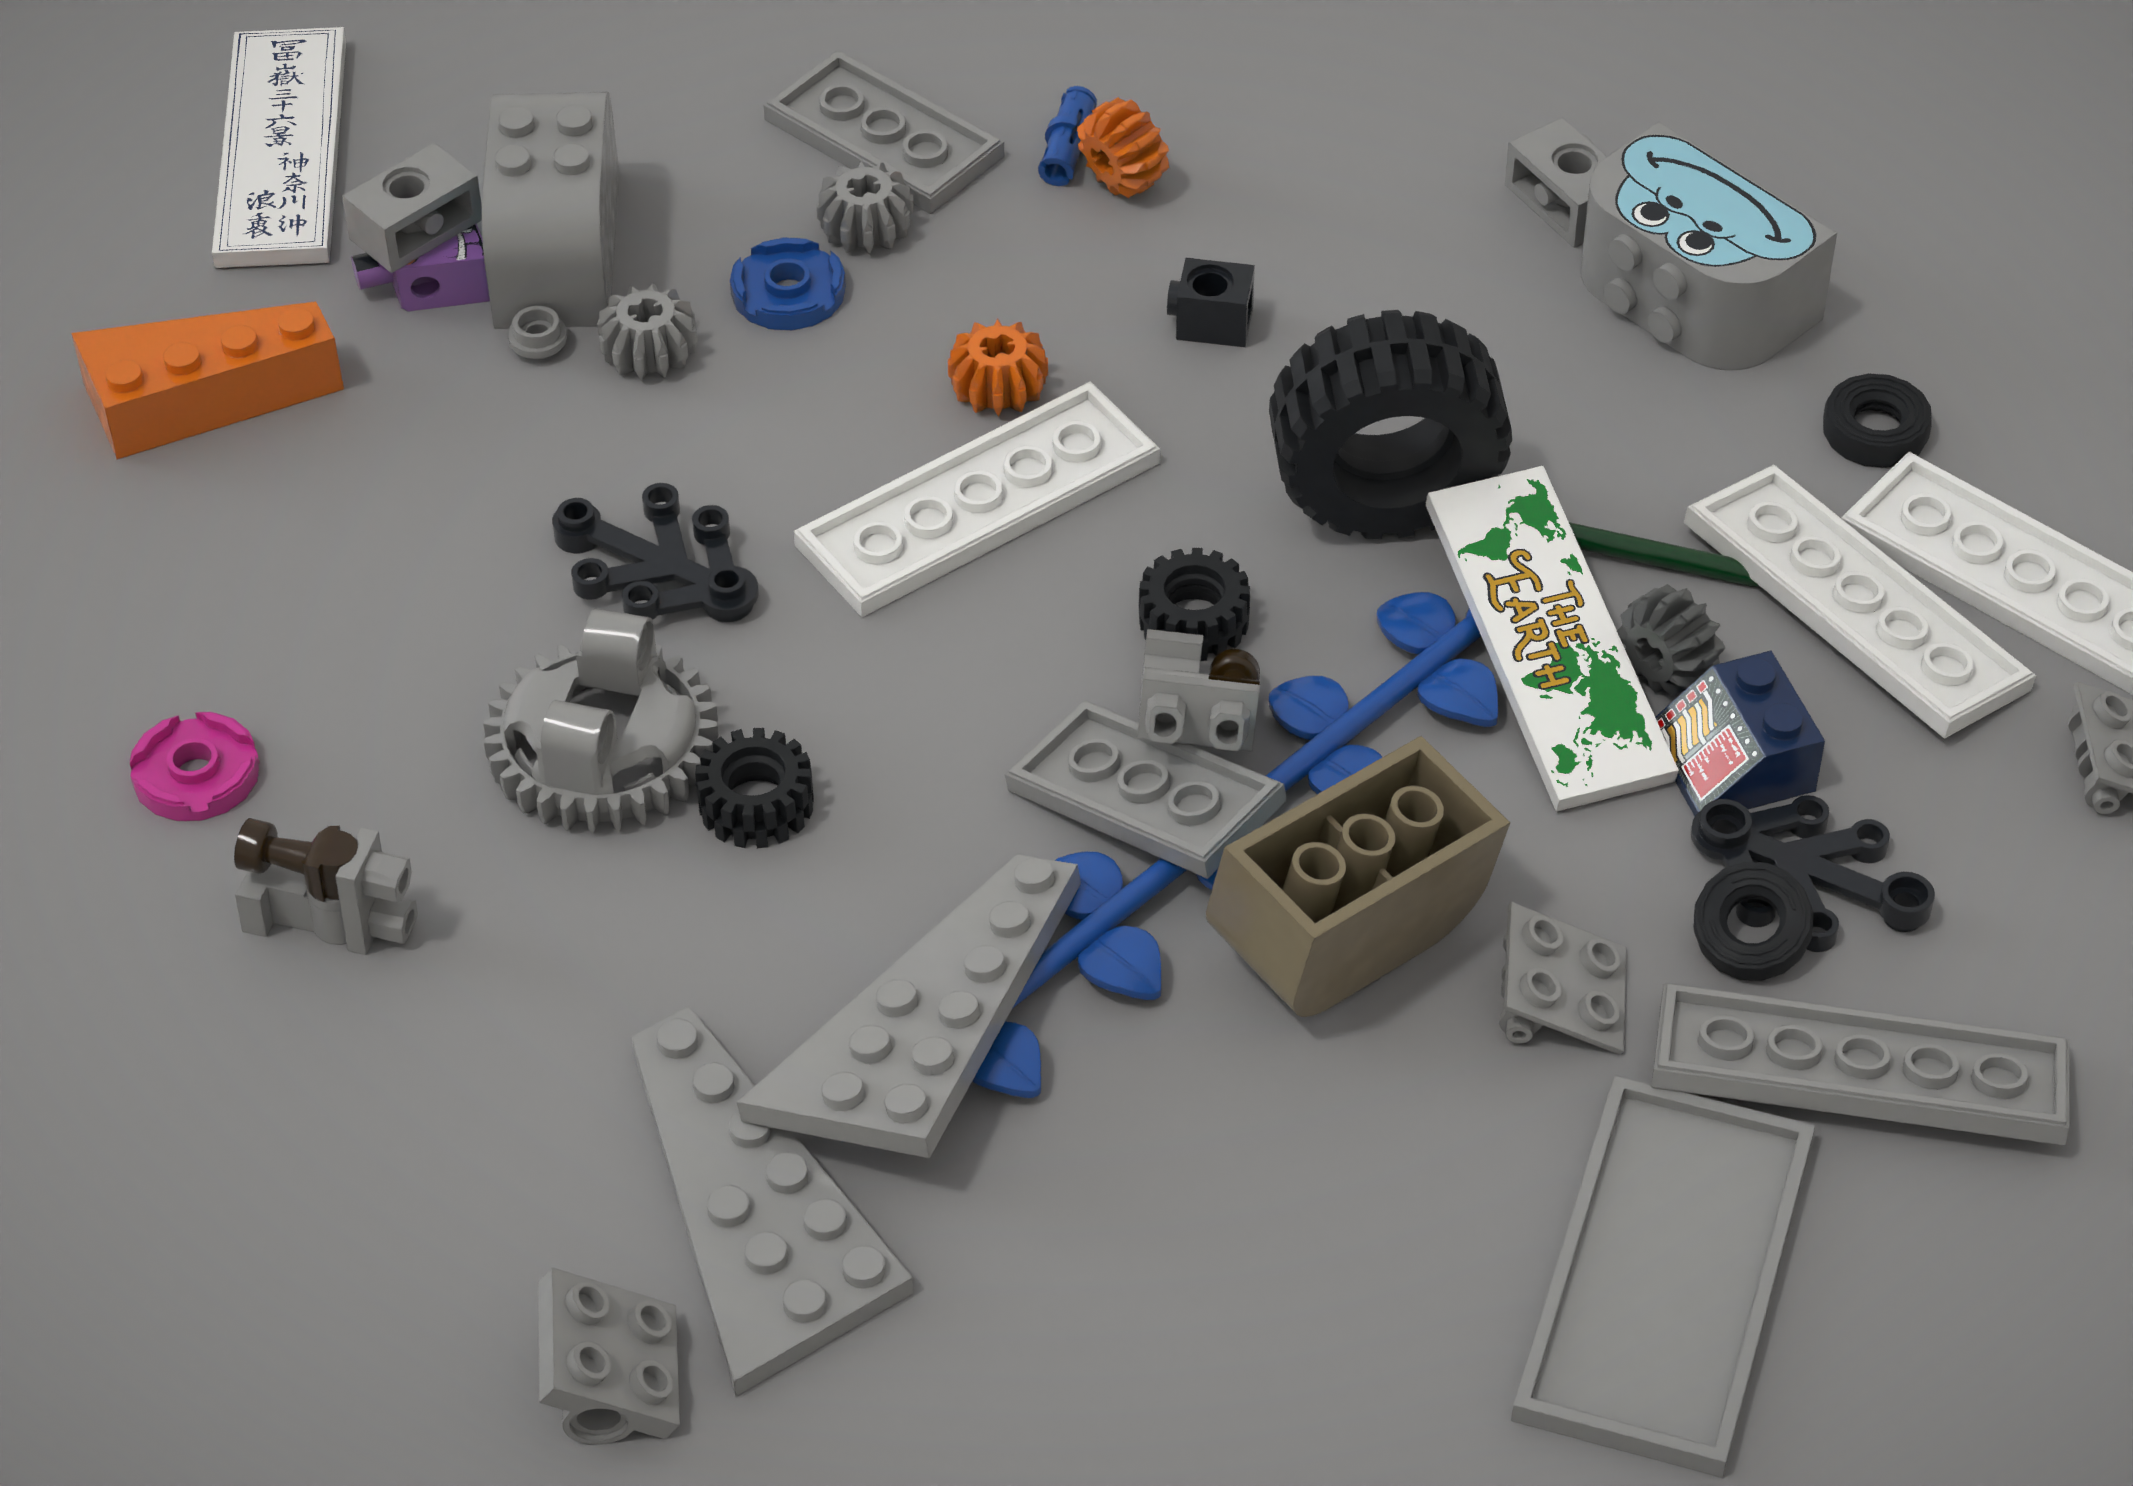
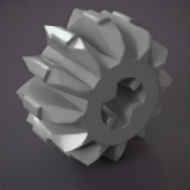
[816,160,914,255]
[597,283,698,381]

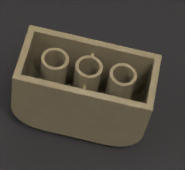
[1206,736,1511,1017]

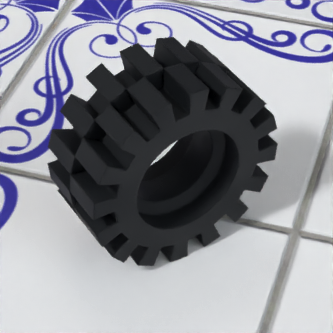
[695,728,814,849]

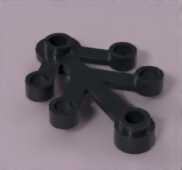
[552,483,759,622]
[1691,795,1935,952]

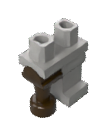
[1137,629,1260,751]
[234,818,418,955]

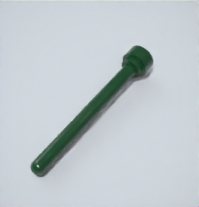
[1569,522,1758,587]

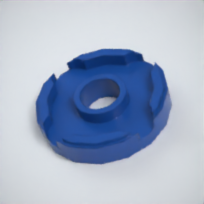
[730,237,846,331]

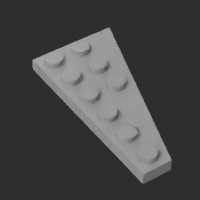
[737,854,1081,1158]
[631,1006,914,1397]

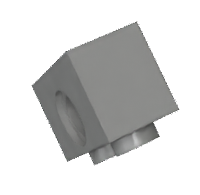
[1505,117,1607,248]
[342,142,482,273]

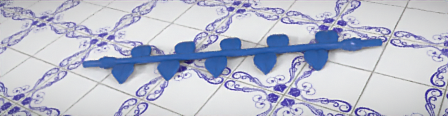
[842,592,1498,1142]

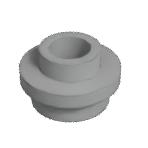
[508,306,567,359]

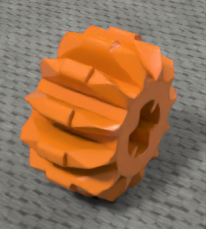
[1077,97,1170,198]
[948,318,1048,417]

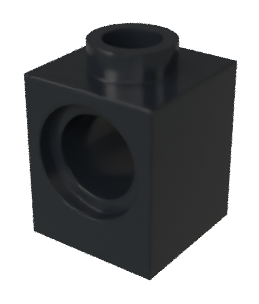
[1167,258,1255,347]

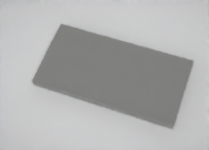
[1511,1075,1815,1478]

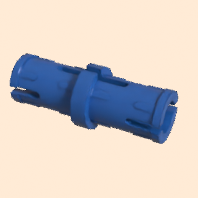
[1038,86,1097,186]

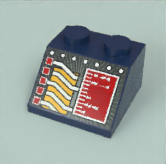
[1655,650,1825,816]

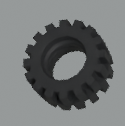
[1139,548,1250,661]

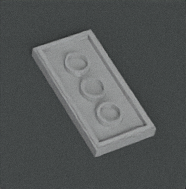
[763,50,1005,214]
[1005,700,1287,879]

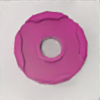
[130,712,260,821]

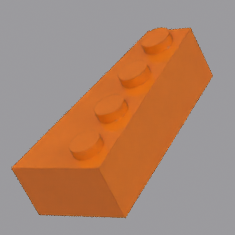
[71,301,344,459]

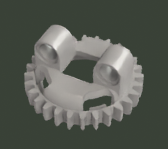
[483,608,719,834]

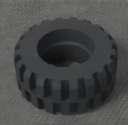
[1269,310,1512,539]

